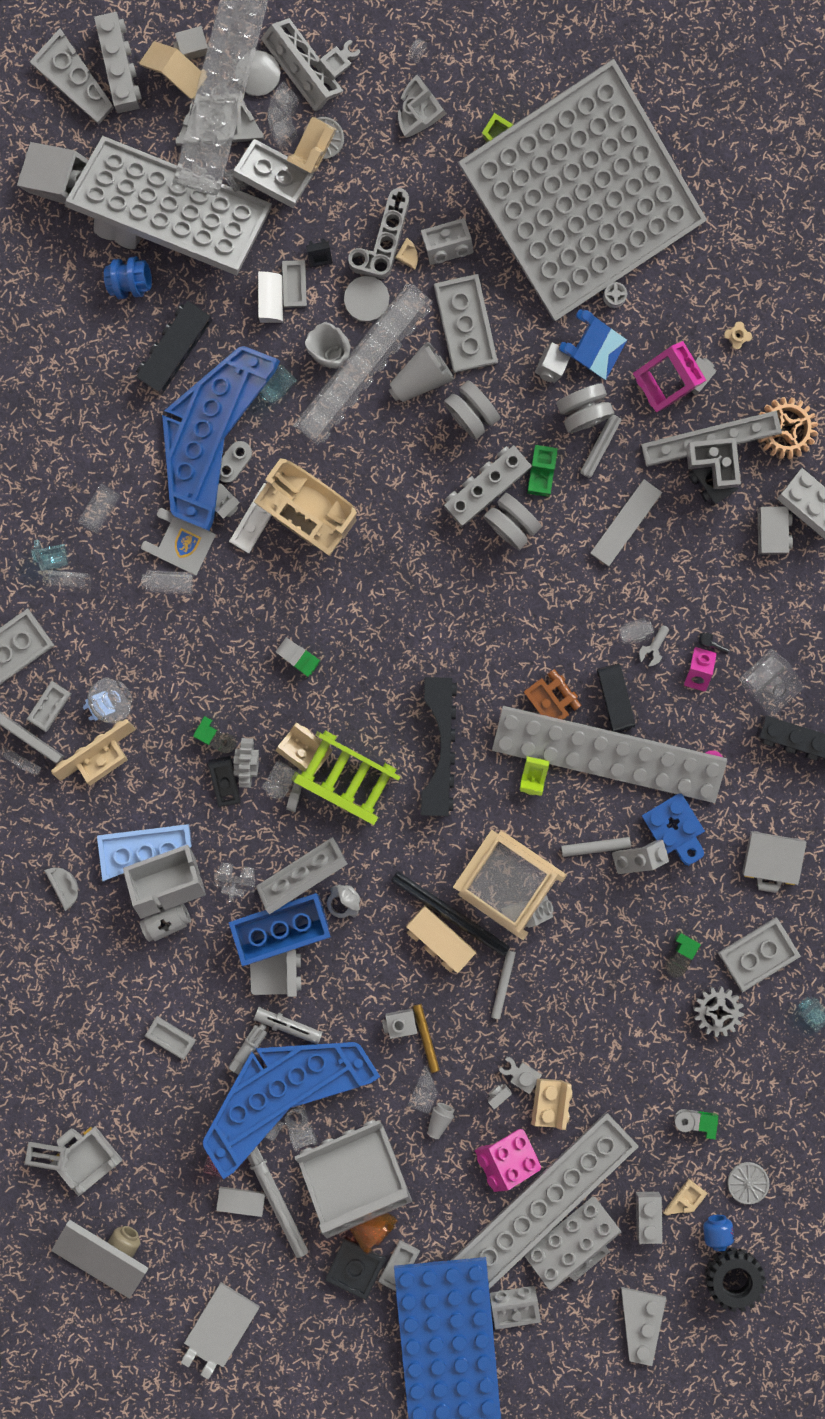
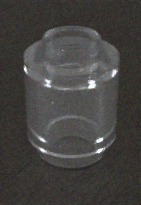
[618,617,654,645]

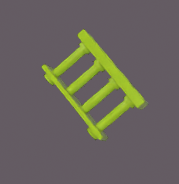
[291,730,400,825]

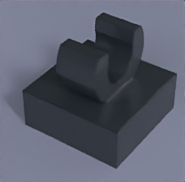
[306,238,333,268]

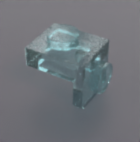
[260,364,297,403]
[31,539,68,571]

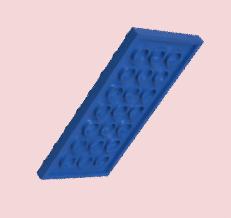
[394,1257,501,1419]

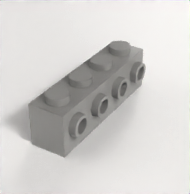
[94,12,142,113]
[444,445,532,528]

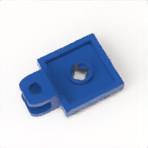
[642,793,705,866]

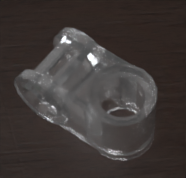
[285,1105,318,1152]

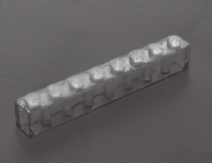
[292,284,433,445]

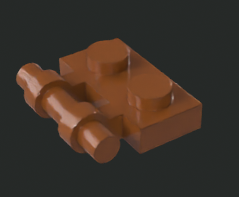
[523,669,582,720]

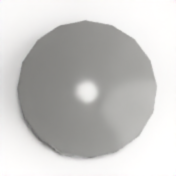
[235,50,281,96]

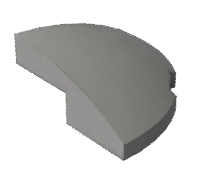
[398,75,447,138]

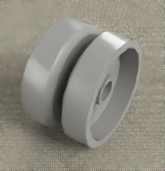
[444,380,501,440]
[556,383,615,433]
[483,493,542,551]

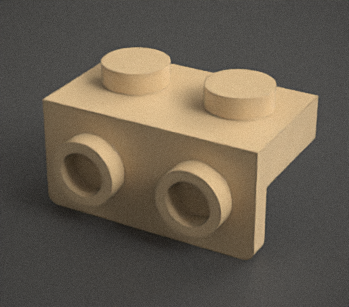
[275,723,332,775]

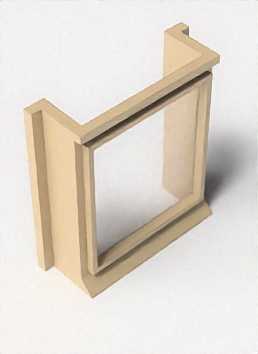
[453,830,567,940]

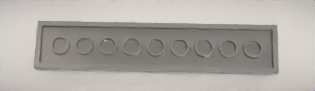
[492,706,727,803]
[451,1112,639,1289]

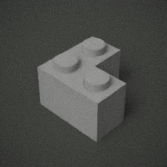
[686,438,741,490]

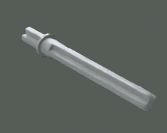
[247,1147,308,1258]

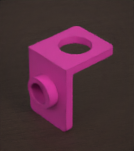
[684,647,716,691]

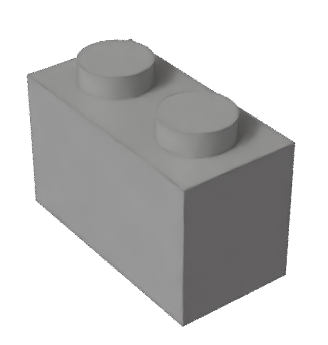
[757,507,793,555]
[636,1192,663,1244]

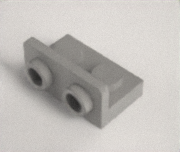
[421,218,474,265]
[490,1286,541,1330]

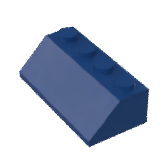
[229,893,331,967]

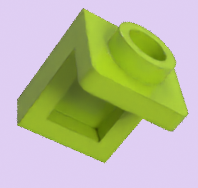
[520,756,549,796]

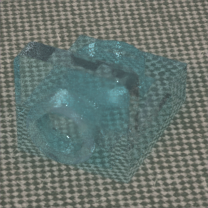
[797,996,825,1033]

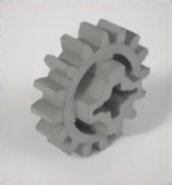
[234,738,259,788]
[693,986,744,1037]

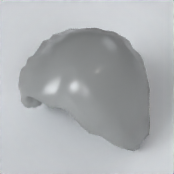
[305,322,351,369]

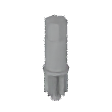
[228,1023,268,1074]

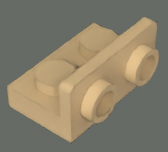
[531,1079,572,1130]

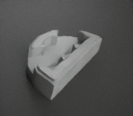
[44,867,79,911]

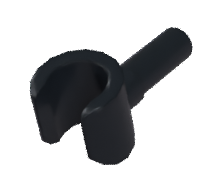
[699,633,730,654]

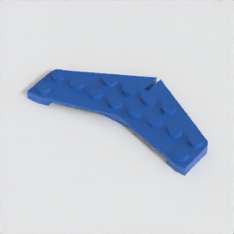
[162,346,280,531]
[203,1042,380,1179]

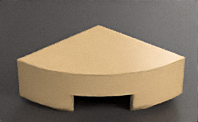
[395,238,418,270]

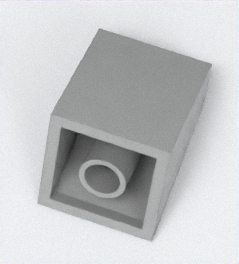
[17,142,88,204]

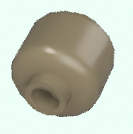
[107,1226,140,1258]

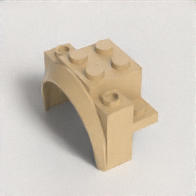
[254,459,357,556]

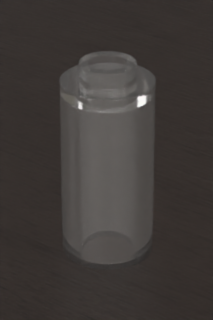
[141,569,194,596]

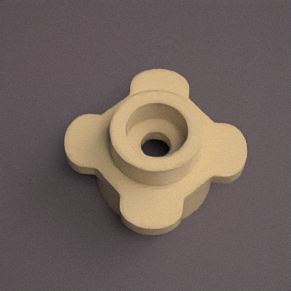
[724,322,752,349]

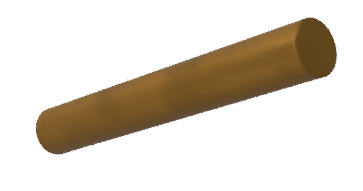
[413,1004,440,1073]

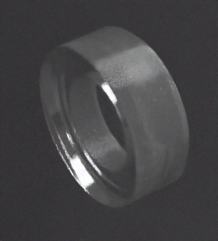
[408,38,427,63]

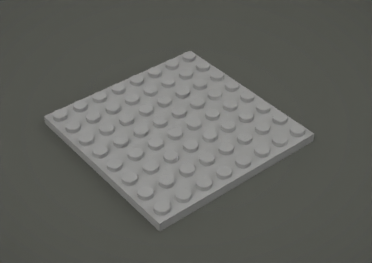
[457,59,707,321]

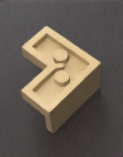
[139,41,207,99]
[287,117,337,173]

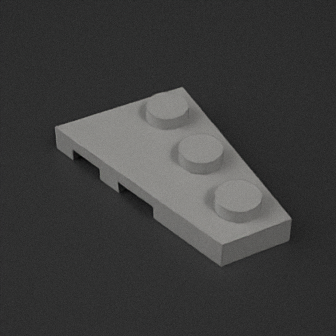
[621,1287,666,1366]

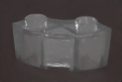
[268,81,300,153]

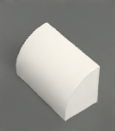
[258,272,283,323]

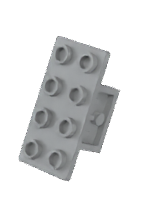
[525,1196,621,1291]

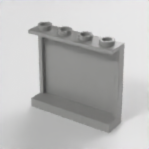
[295,1120,413,1238]

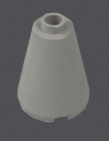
[389,342,454,402]

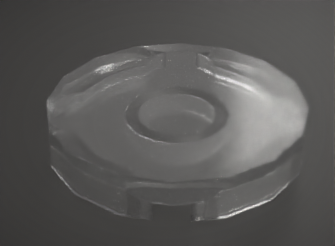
[88,678,132,723]

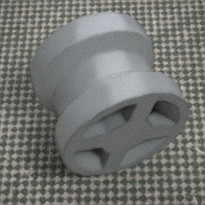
[603,282,627,308]

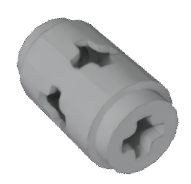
[140,904,191,942]

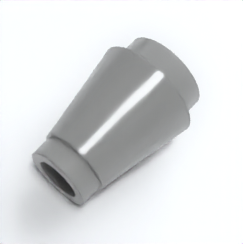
[427,1103,454,1139]

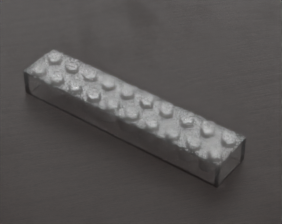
[172,0,268,196]

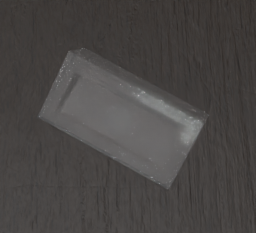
[43,570,92,592]

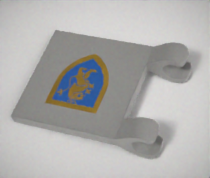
[141,508,216,575]

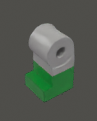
[275,637,321,677]
[674,1109,718,1140]

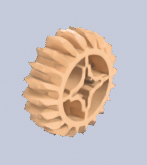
[758,397,818,460]

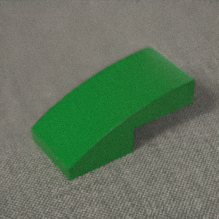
[527,445,558,497]

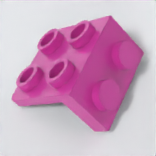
[475,1129,541,1192]

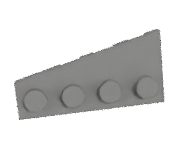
[30,28,114,125]

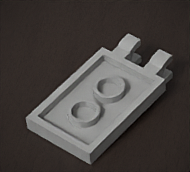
[181,1282,260,1379]

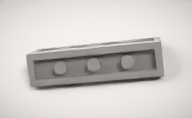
[261,18,343,111]

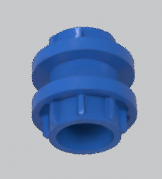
[104,256,152,300]

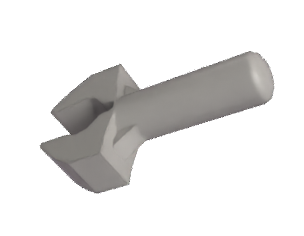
[639,625,669,667]
[286,769,303,812]

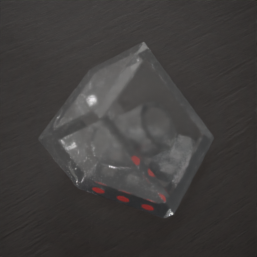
[738,649,805,717]

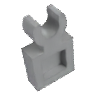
[318,40,360,80]
[499,1056,542,1094]
[488,1084,512,1109]

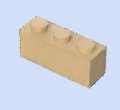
[406,905,476,973]

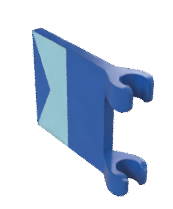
[559,309,627,380]

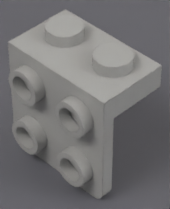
[250,949,301,997]

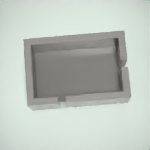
[123,844,206,919]

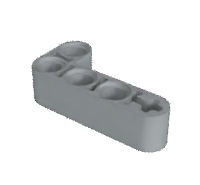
[348,188,409,279]

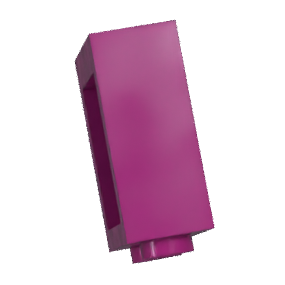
[633,341,707,412]

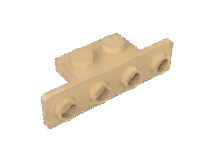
[51,719,135,786]

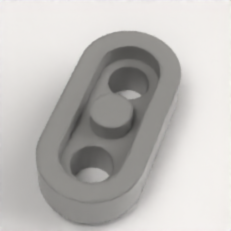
[219,441,252,483]

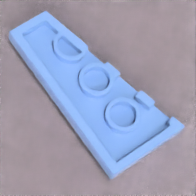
[97,824,192,881]

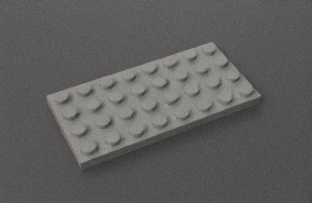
[65,136,272,276]

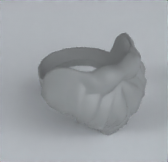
[327,885,360,918]

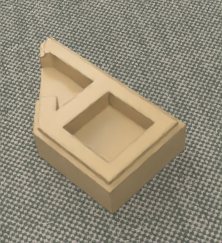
[663,1178,708,1215]

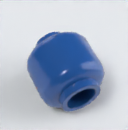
[703,1215,734,1252]

